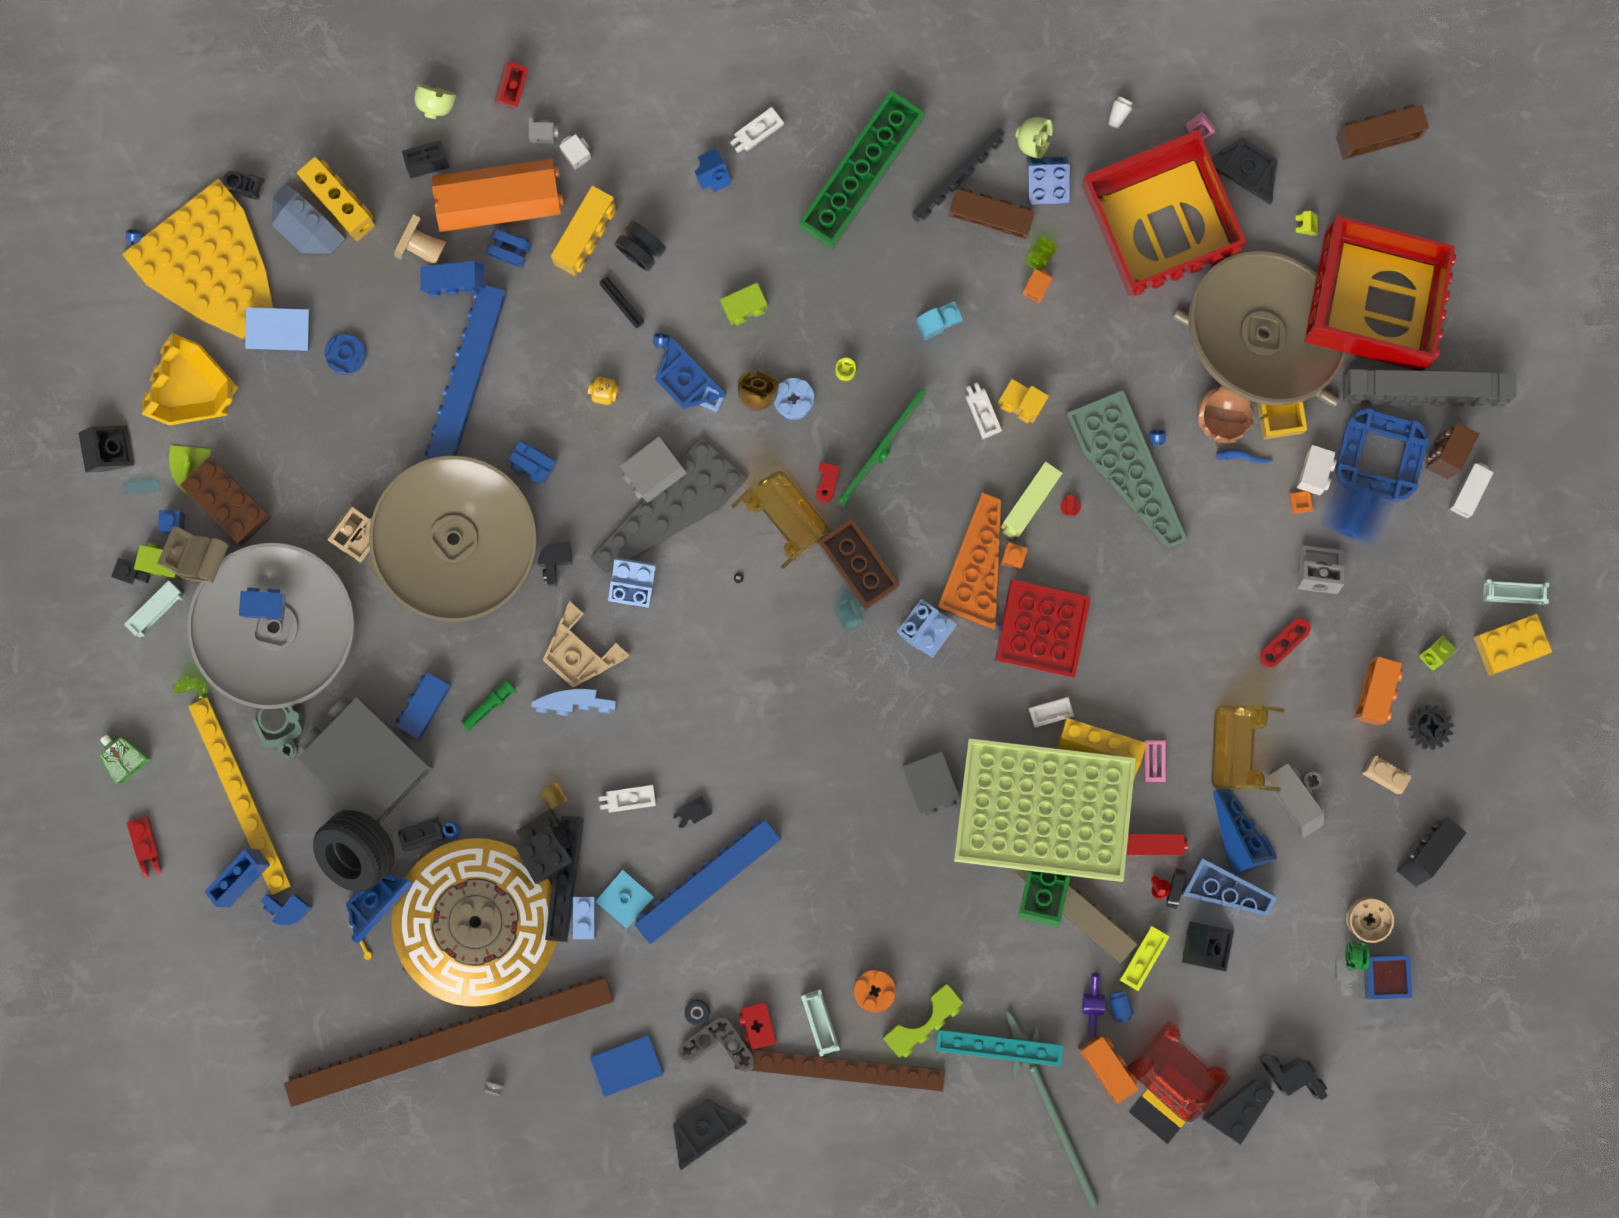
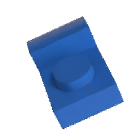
[261,894,312,925]

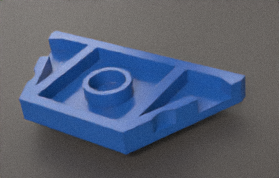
[655,338,726,410]
[346,875,413,944]

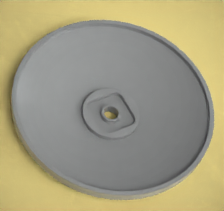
[187,543,355,709]

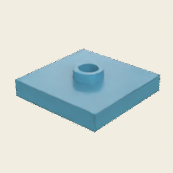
[595,870,654,929]

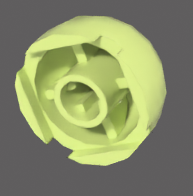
[414,84,456,119]
[1016,117,1053,159]

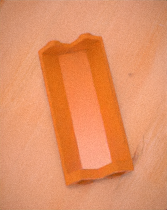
[432,158,564,232]

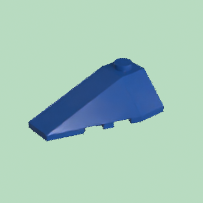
[1213,787,1277,875]

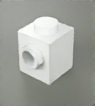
[559,134,591,170]

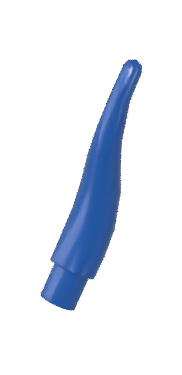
[1216,449,1273,463]

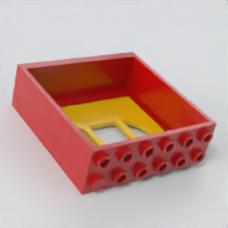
[1082,130,1246,297]
[1304,215,1456,371]

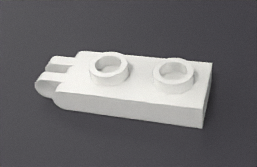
[730,107,784,153]
[965,382,1002,440]
[598,785,656,813]

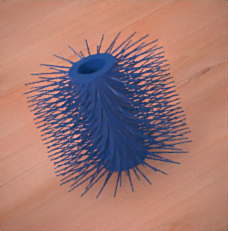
[1321,480,1394,546]

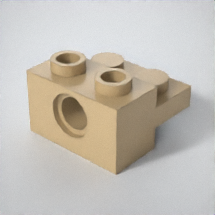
[326,504,371,563]

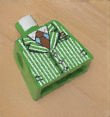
[99,733,151,785]

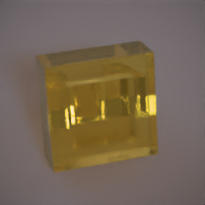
[538,783,568,810]

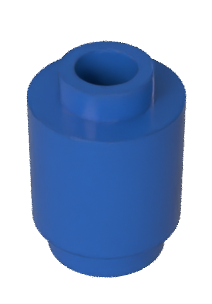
[1109,990,1134,1022]

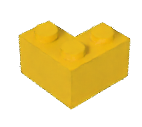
[998,379,1049,424]

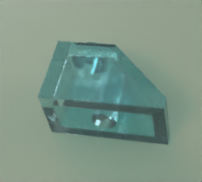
[834,599,863,633]

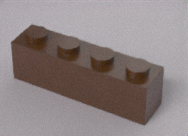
[948,188,1035,239]

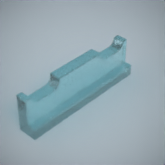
[123,480,160,494]

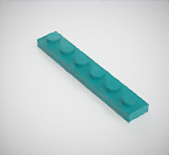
[936,1029,1063,1067]

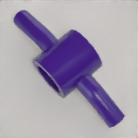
[1082,972,1105,1037]

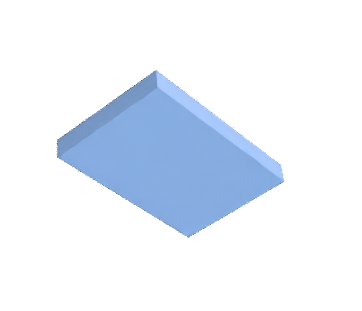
[245,308,309,351]

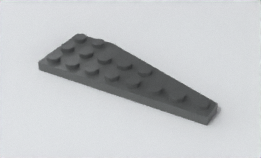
[591,438,747,573]

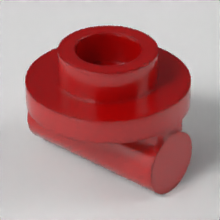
[1060,495,1081,517]
[1151,876,1171,899]

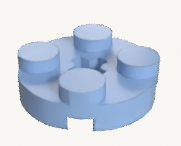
[774,378,814,420]

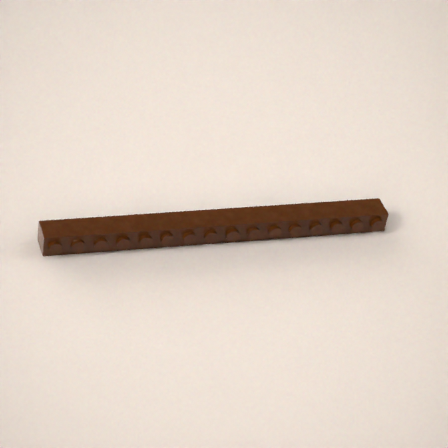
[284,975,614,1107]

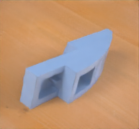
[531,689,617,716]

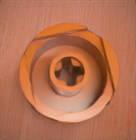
[853,969,896,1013]

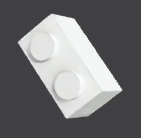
[1297,445,1337,495]

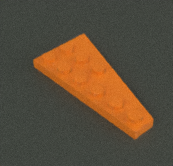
[937,493,1001,630]

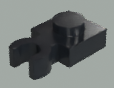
[673,796,712,828]

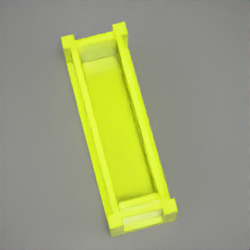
[1119,926,1169,991]

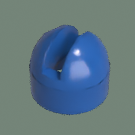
[126,229,142,245]
[653,333,670,349]
[1149,429,1166,446]

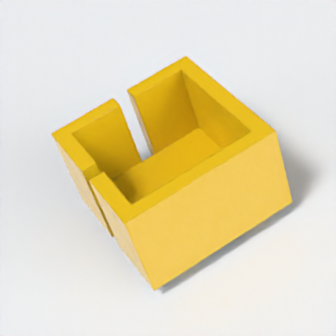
[1257,401,1307,440]

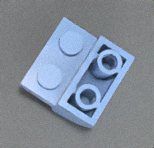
[608,557,656,608]
[897,599,957,658]

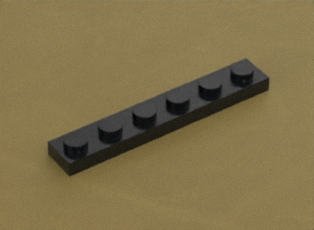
[912,128,1005,222]
[545,816,584,943]

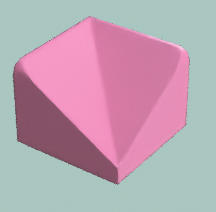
[1186,112,1215,141]

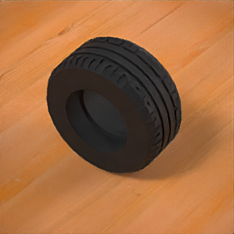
[313,810,394,892]

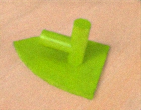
[169,445,211,494]

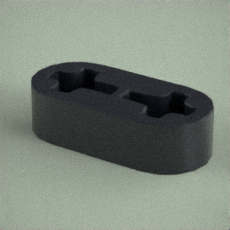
[1166,868,1186,909]

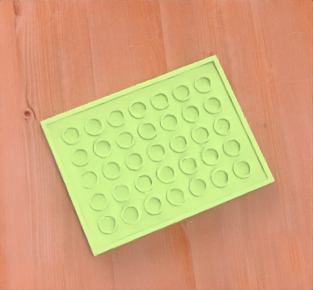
[954,739,1136,882]

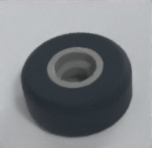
[685,1000,710,1025]

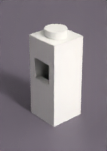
[1449,463,1494,518]

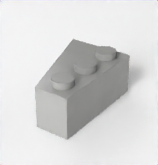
[1267,764,1325,838]

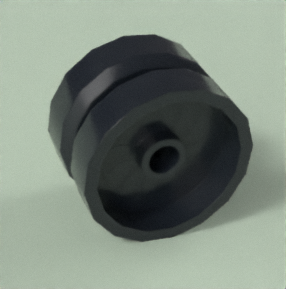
[614,221,666,271]

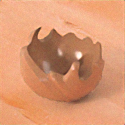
[1196,386,1254,443]

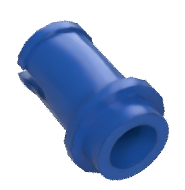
[443,822,460,838]

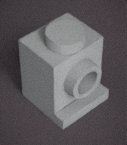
[529,118,559,144]

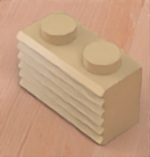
[1361,756,1411,795]

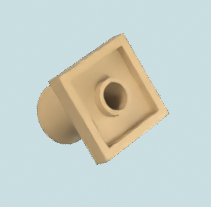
[394,214,447,265]

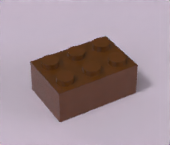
[1426,423,1480,479]

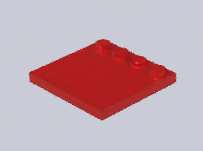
[994,579,1091,678]

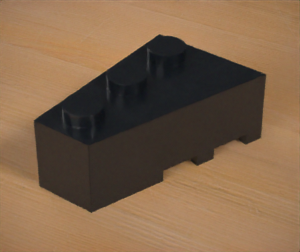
[1397,816,1466,887]
[1202,1079,1275,1145]

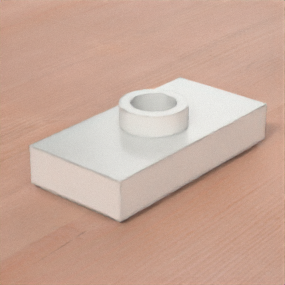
[1028,697,1074,728]

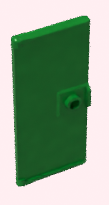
[839,389,926,509]

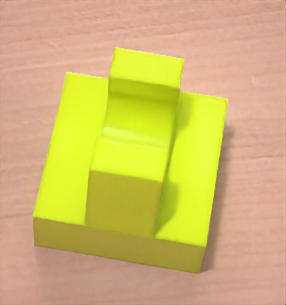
[1296,211,1318,236]

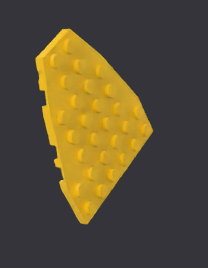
[122,179,274,340]

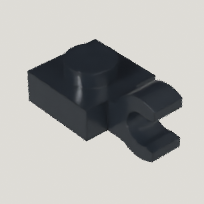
[111,558,151,585]

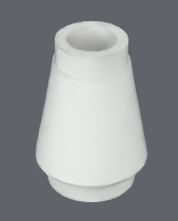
[1108,97,1133,129]

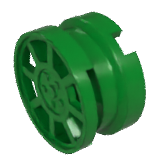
[1345,941,1370,971]

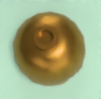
[738,371,779,410]

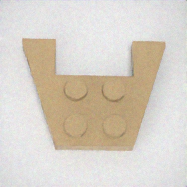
[543,602,630,688]

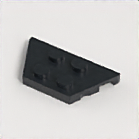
[1210,138,1277,205]
[673,1099,747,1170]

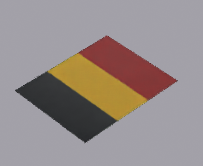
[1129,1064,1207,1144]

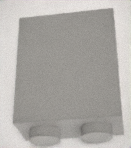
[620,437,687,503]

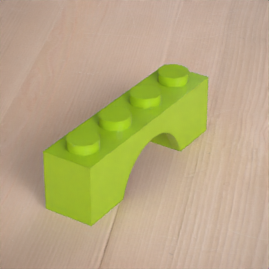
[882,984,963,1058]

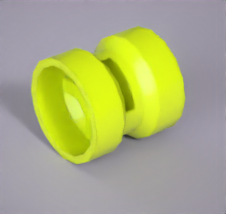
[835,358,856,381]

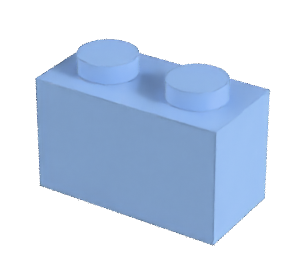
[573,897,596,939]

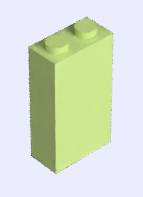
[1001,461,1062,539]

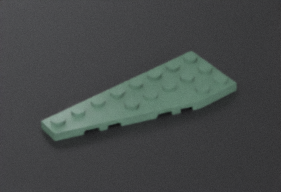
[1066,390,1188,549]

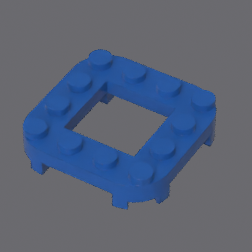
[1335,409,1429,502]

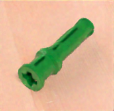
[460,678,518,731]

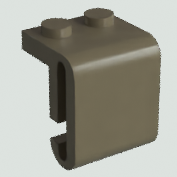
[157,526,229,584]

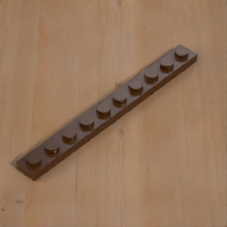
[735,1049,945,1091]

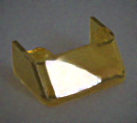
[731,471,830,569]
[1211,705,1284,792]

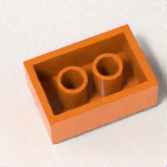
[1354,657,1403,726]
[1078,1035,1139,1104]

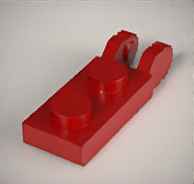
[126,817,162,878]

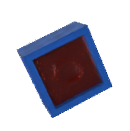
[1364,955,1413,1000]

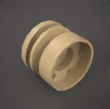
[1345,897,1394,943]

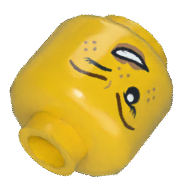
[588,376,619,405]

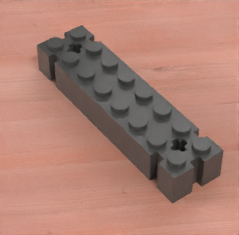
[1343,369,1516,408]

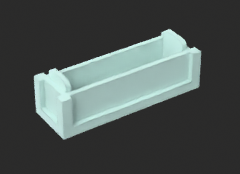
[1483,579,1549,605]
[124,581,184,638]
[801,989,840,1057]

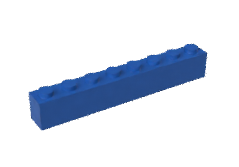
[635,820,781,944]

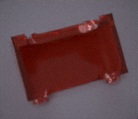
[1128,1021,1231,1123]

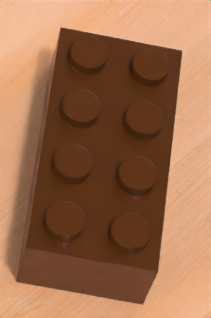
[1336,104,1429,160]
[180,456,271,546]
[818,518,900,611]

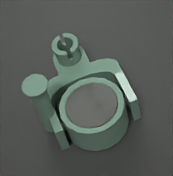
[252,706,303,759]

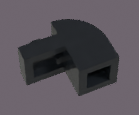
[537,542,572,586]

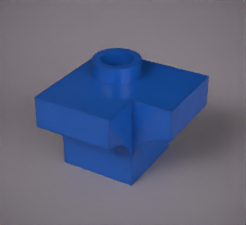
[694,148,732,192]

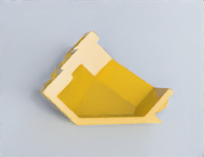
[142,333,238,425]

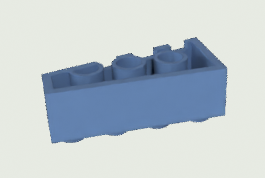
[1182,856,1277,916]

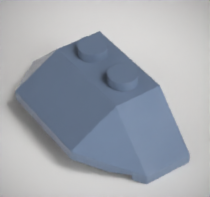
[272,184,346,254]

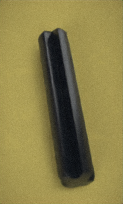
[599,277,644,328]

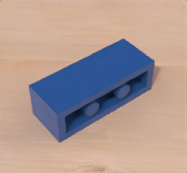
[420,261,485,297]
[396,672,451,740]
[204,849,270,907]

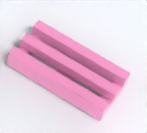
[1144,740,1166,782]

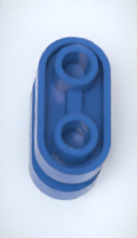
[485,228,532,268]

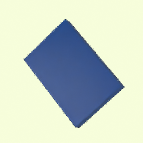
[590,1035,663,1097]

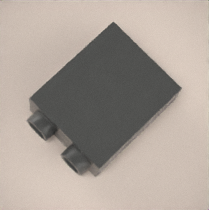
[298,697,433,824]

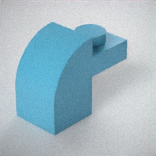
[916,301,963,341]

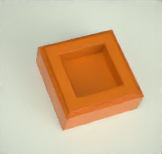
[1289,491,1314,514]

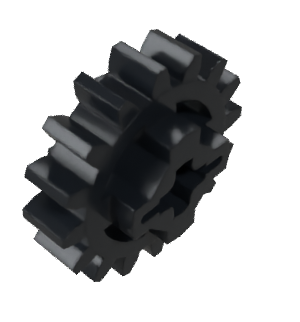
[1407,705,1454,750]

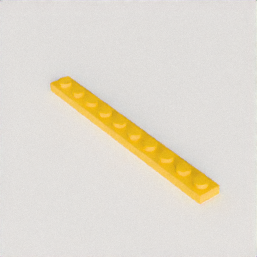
[188,698,292,895]

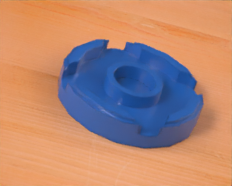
[325,333,366,375]

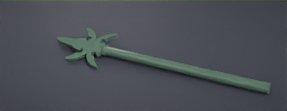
[1007,1012,1099,1207]

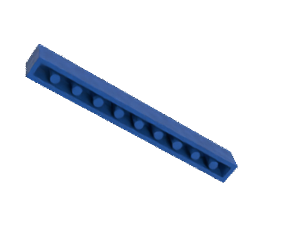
[425,285,507,460]

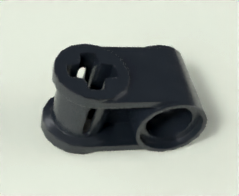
[223,170,265,200]

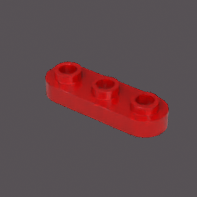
[1259,618,1311,668]

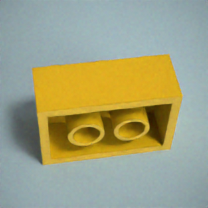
[1474,614,1552,676]

